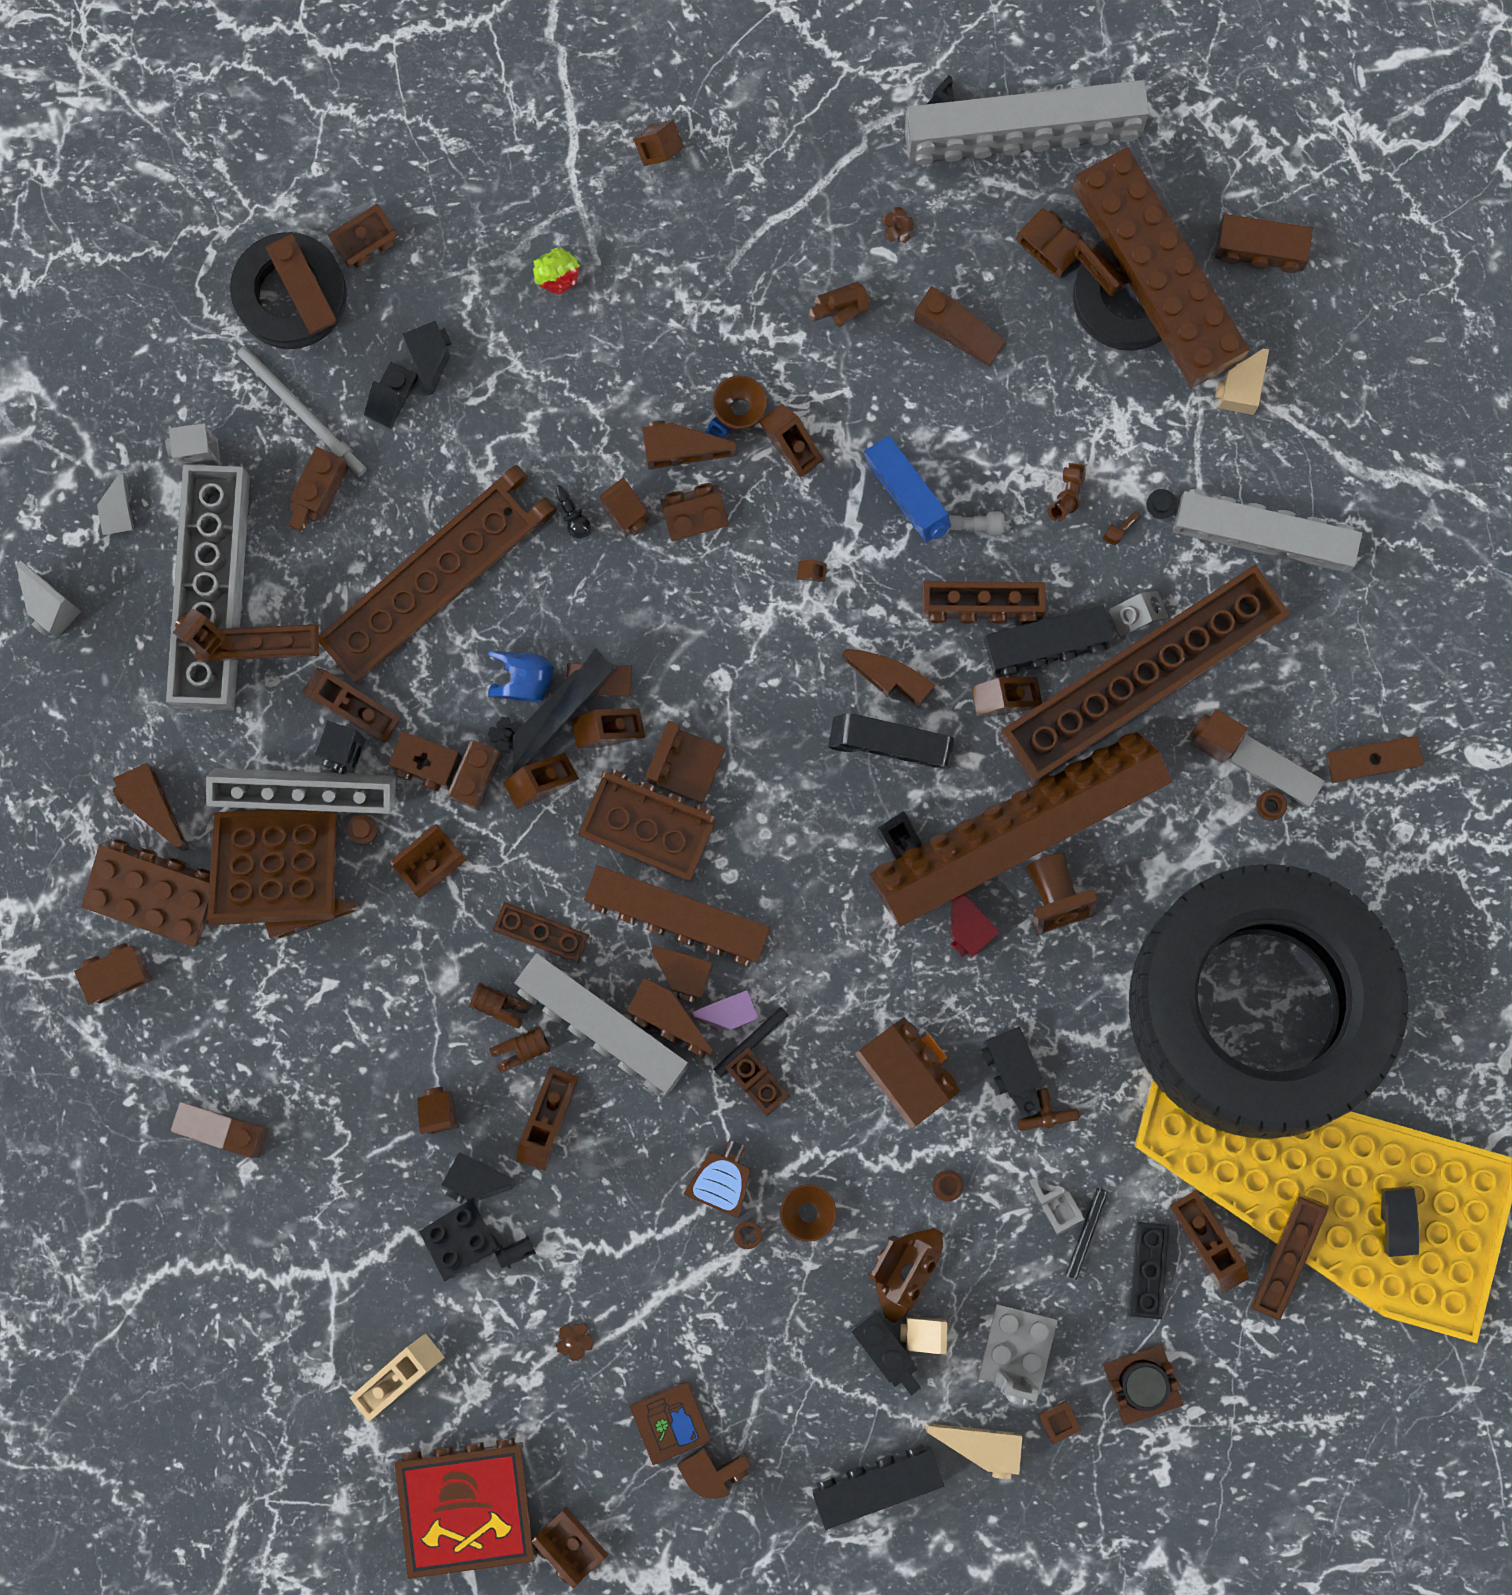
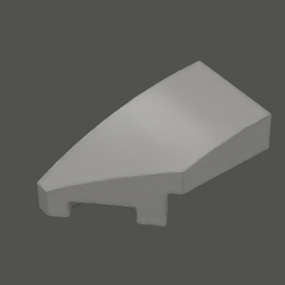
[97,473,134,535]
[1029,1179,1085,1236]

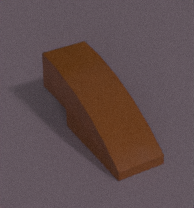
[842,649,935,708]

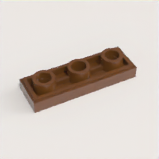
[1325,736,1424,784]
[493,902,590,964]

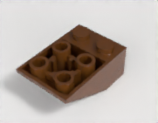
[627,978,714,1058]

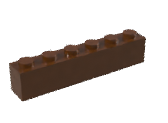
[584,865,770,967]

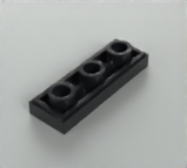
[1129,1222,1169,1319]

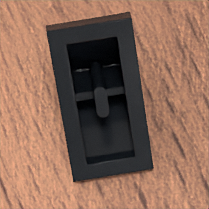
[877,811,922,860]

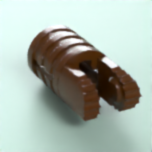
[469,982,531,1029]
[489,1026,551,1073]

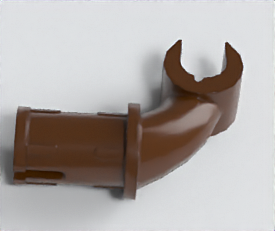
[1048,463,1086,522]

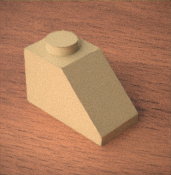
[1215,348,1269,415]
[900,1317,947,1354]

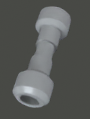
[945,511,1005,536]

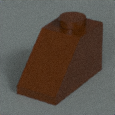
[759,404,824,477]
[600,477,649,537]
[971,677,1042,716]
[571,708,645,749]
[503,753,579,809]
[651,945,713,1003]
[417,1086,459,1134]

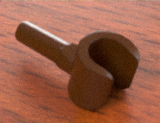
[1103,511,1140,545]

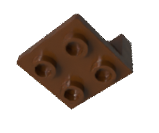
[645,720,725,803]

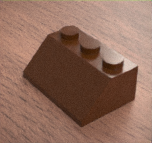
[855,1017,960,1129]

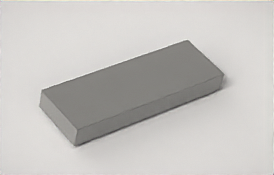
[1229,734,1325,808]

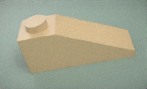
[349,1333,445,1422]
[926,1423,1023,1479]

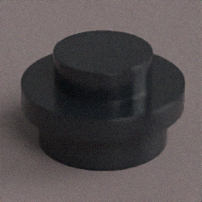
[1146,489,1177,519]

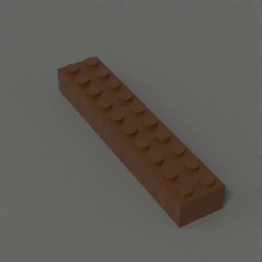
[1000,564,1290,785]
[869,732,1172,927]

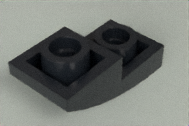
[1381,1186,1419,1257]

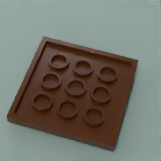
[207,809,338,926]

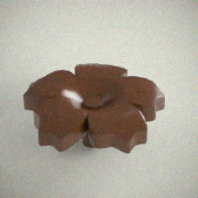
[882,207,914,243]
[556,1323,594,1361]

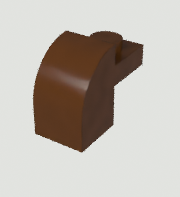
[677,1446,751,1499]

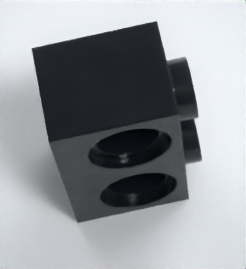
[315,720,366,774]

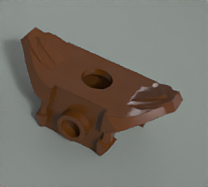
[868,1228,943,1323]

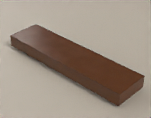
[195,624,319,662]
[1251,1193,1329,1320]

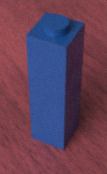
[864,435,951,543]

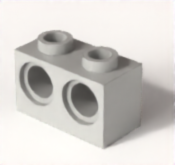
[165,423,221,469]

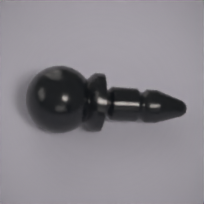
[556,485,591,539]

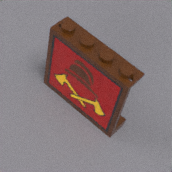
[395,1438,537,1579]

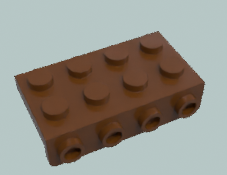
[578,769,716,882]
[81,838,210,947]

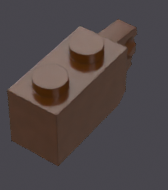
[289,446,349,534]

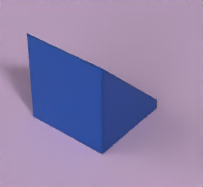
[705,417,731,439]

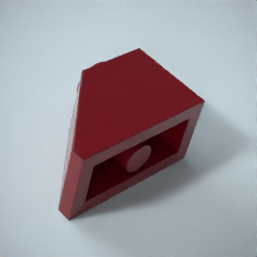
[950,893,1000,959]

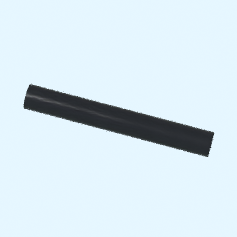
[713,1007,789,1078]
[1065,1187,1109,1280]

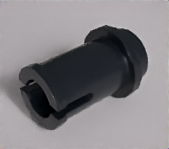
[494,1236,536,1269]

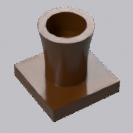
[1025,853,1097,936]

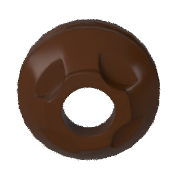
[713,375,767,430]
[780,1184,837,1242]

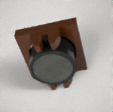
[1102,1344,1183,1426]

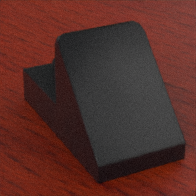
[364,362,418,429]

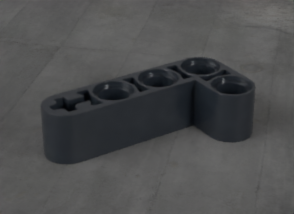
[828,713,955,769]

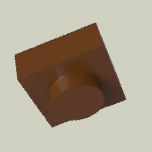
[1038,1400,1081,1444]

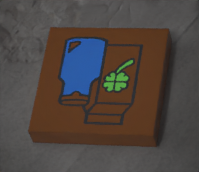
[630,1381,711,1465]

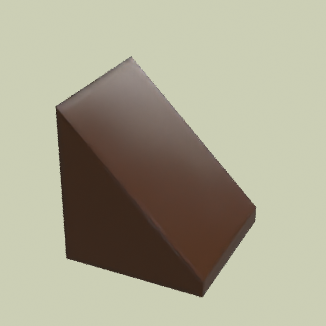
[797,559,827,582]

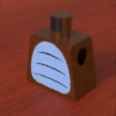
[683,1139,751,1218]

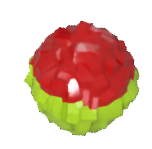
[533,247,580,295]

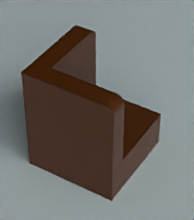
[633,119,683,166]

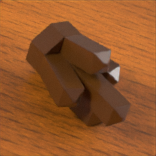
[808,281,870,328]

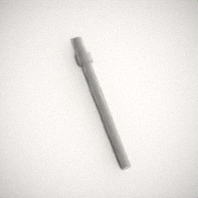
[237,346,367,477]

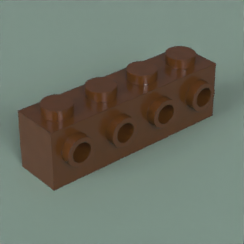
[922,581,1046,624]

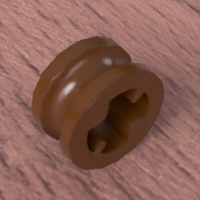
[733,1221,762,1249]

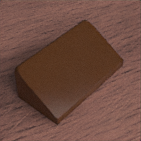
[1074,239,1128,297]

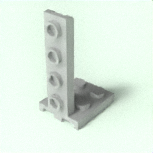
[978,1304,1058,1406]

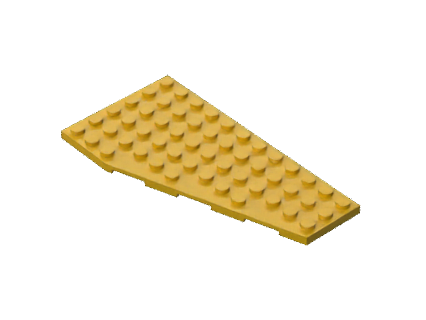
[1134,1079,1512,1343]

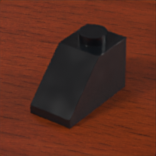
[402,321,452,396]
[441,1152,515,1204]

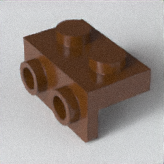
[327,203,398,268]
[660,483,729,541]
[390,824,466,899]
[532,1507,609,1588]

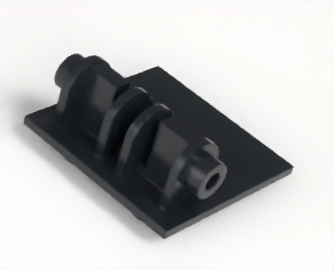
[419,1202,499,1282]

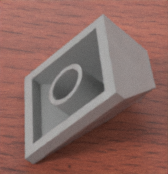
[16,560,82,638]

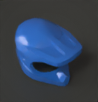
[488,650,555,702]

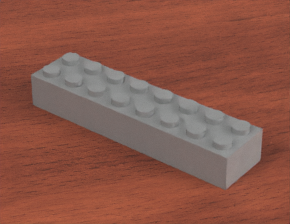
[904,80,1149,165]
[166,464,250,711]

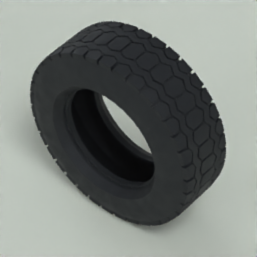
[1129,864,1408,1139]

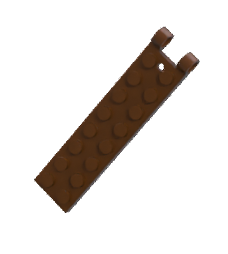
[319,465,557,684]

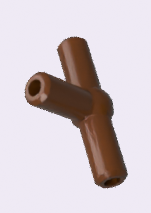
[1017,1088,1080,1131]

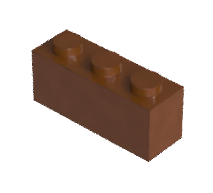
[1215,214,1313,273]

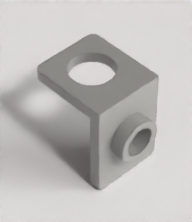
[1109,591,1168,636]

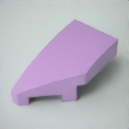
[690,990,759,1031]

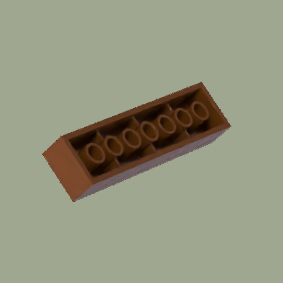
[1072,147,1250,389]

